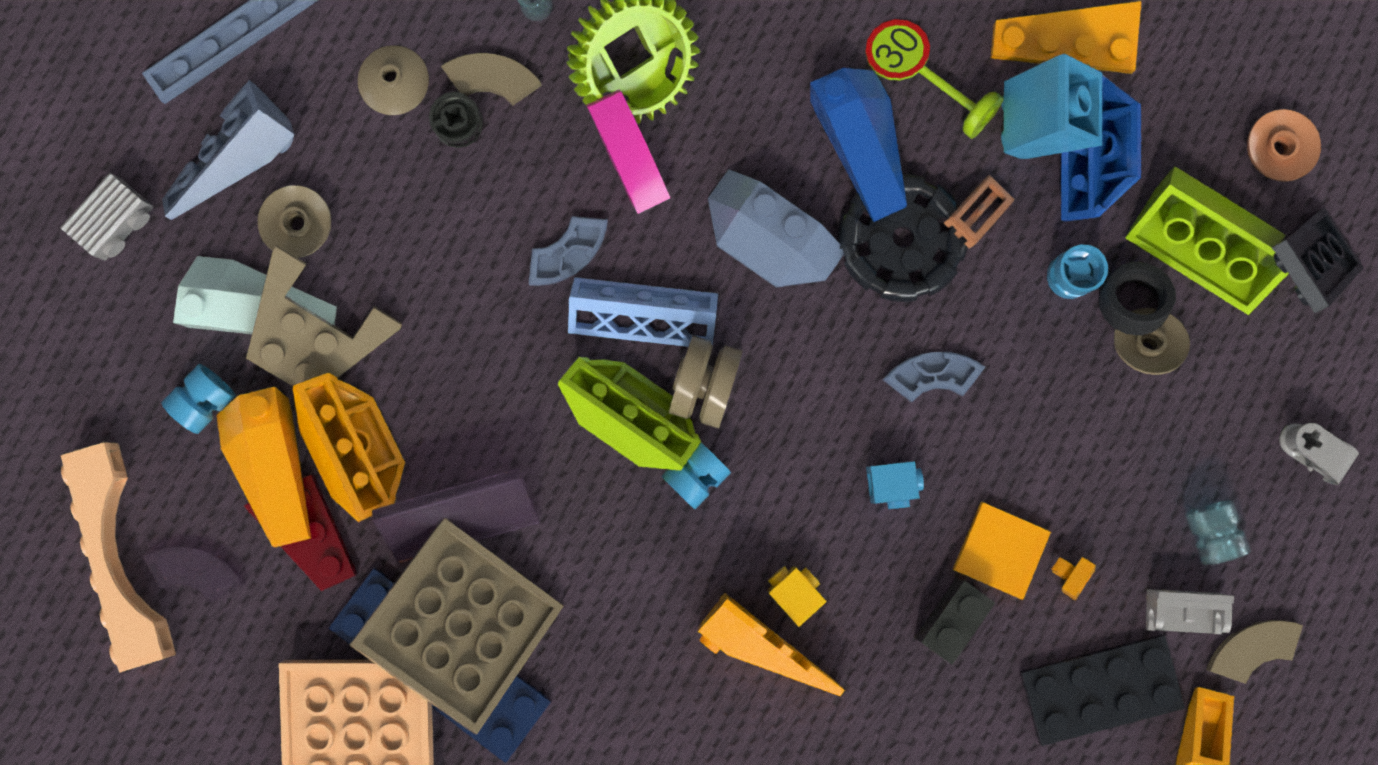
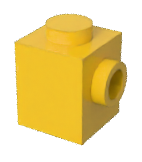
[767,566,827,627]

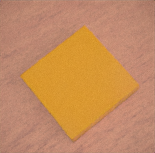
[953,502,1051,600]

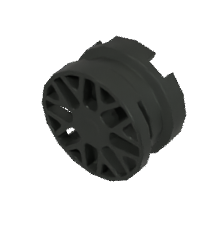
[429,92,483,148]

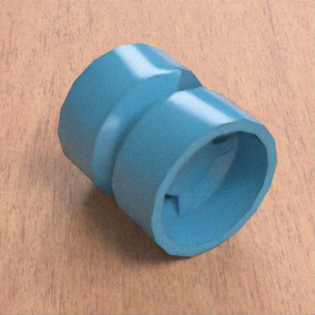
[1047,244,1108,299]
[161,364,236,434]
[661,443,731,509]

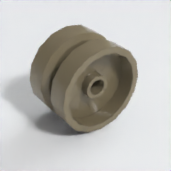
[669,335,743,429]

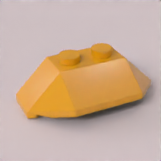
[293,373,405,522]

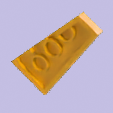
[990,1,1141,74]

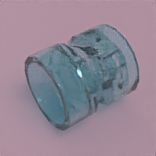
[1185,500,1251,565]

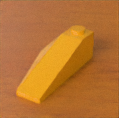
[217,387,311,547]

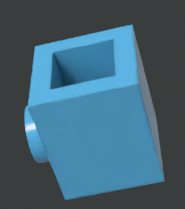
[866,461,924,509]

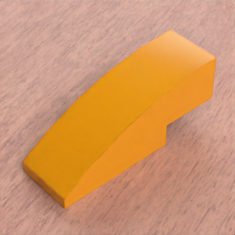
[1176,687,1234,765]

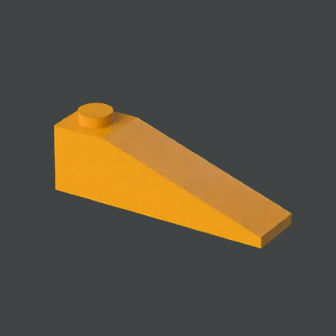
[698,593,845,696]

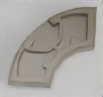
[441,53,542,106]
[1206,620,1303,684]

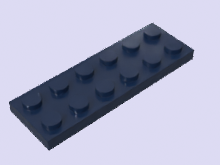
[329,568,552,763]

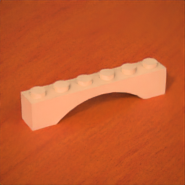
[60,442,176,673]

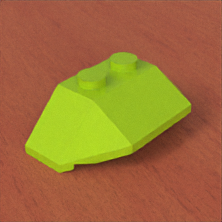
[558,357,701,471]

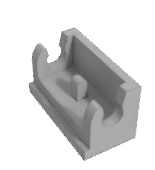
[1146,589,1234,635]

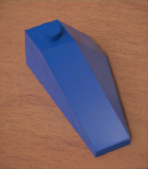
[810,68,907,222]

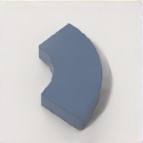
[529,216,608,286]
[882,352,985,402]

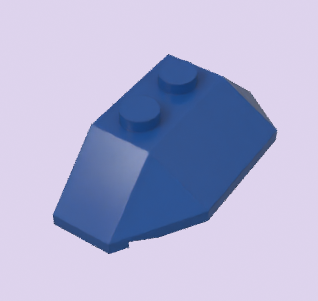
[1061,74,1141,222]

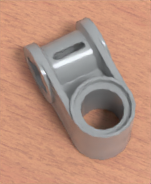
[1279,423,1359,485]

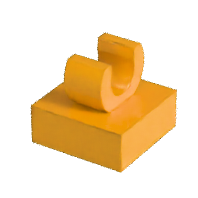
[1052,557,1096,601]

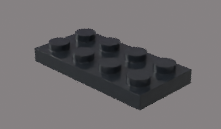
[1272,207,1364,313]
[1019,635,1185,746]

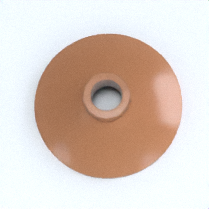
[1247,109,1321,181]

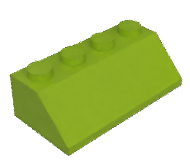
[1125,166,1289,315]

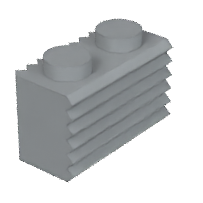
[60,173,154,261]

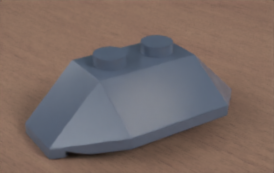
[708,169,844,288]

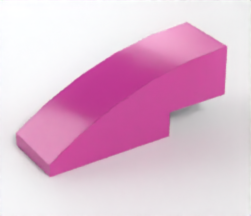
[586,89,670,214]

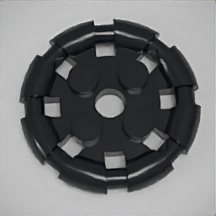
[838,173,968,302]

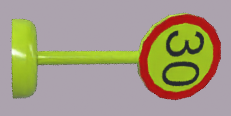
[865,19,1004,139]

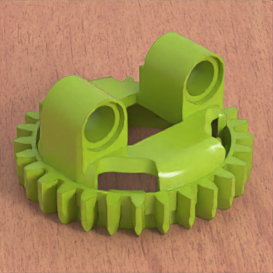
[567,0,700,124]

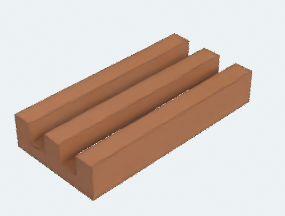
[944,175,1015,249]

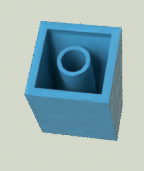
[1001,54,1102,159]

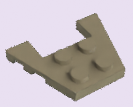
[246,245,402,386]

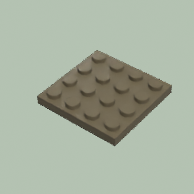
[349,518,563,734]

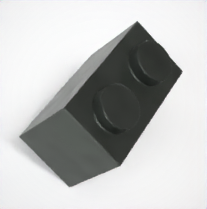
[914,578,995,665]

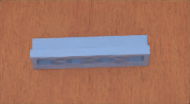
[568,277,718,347]

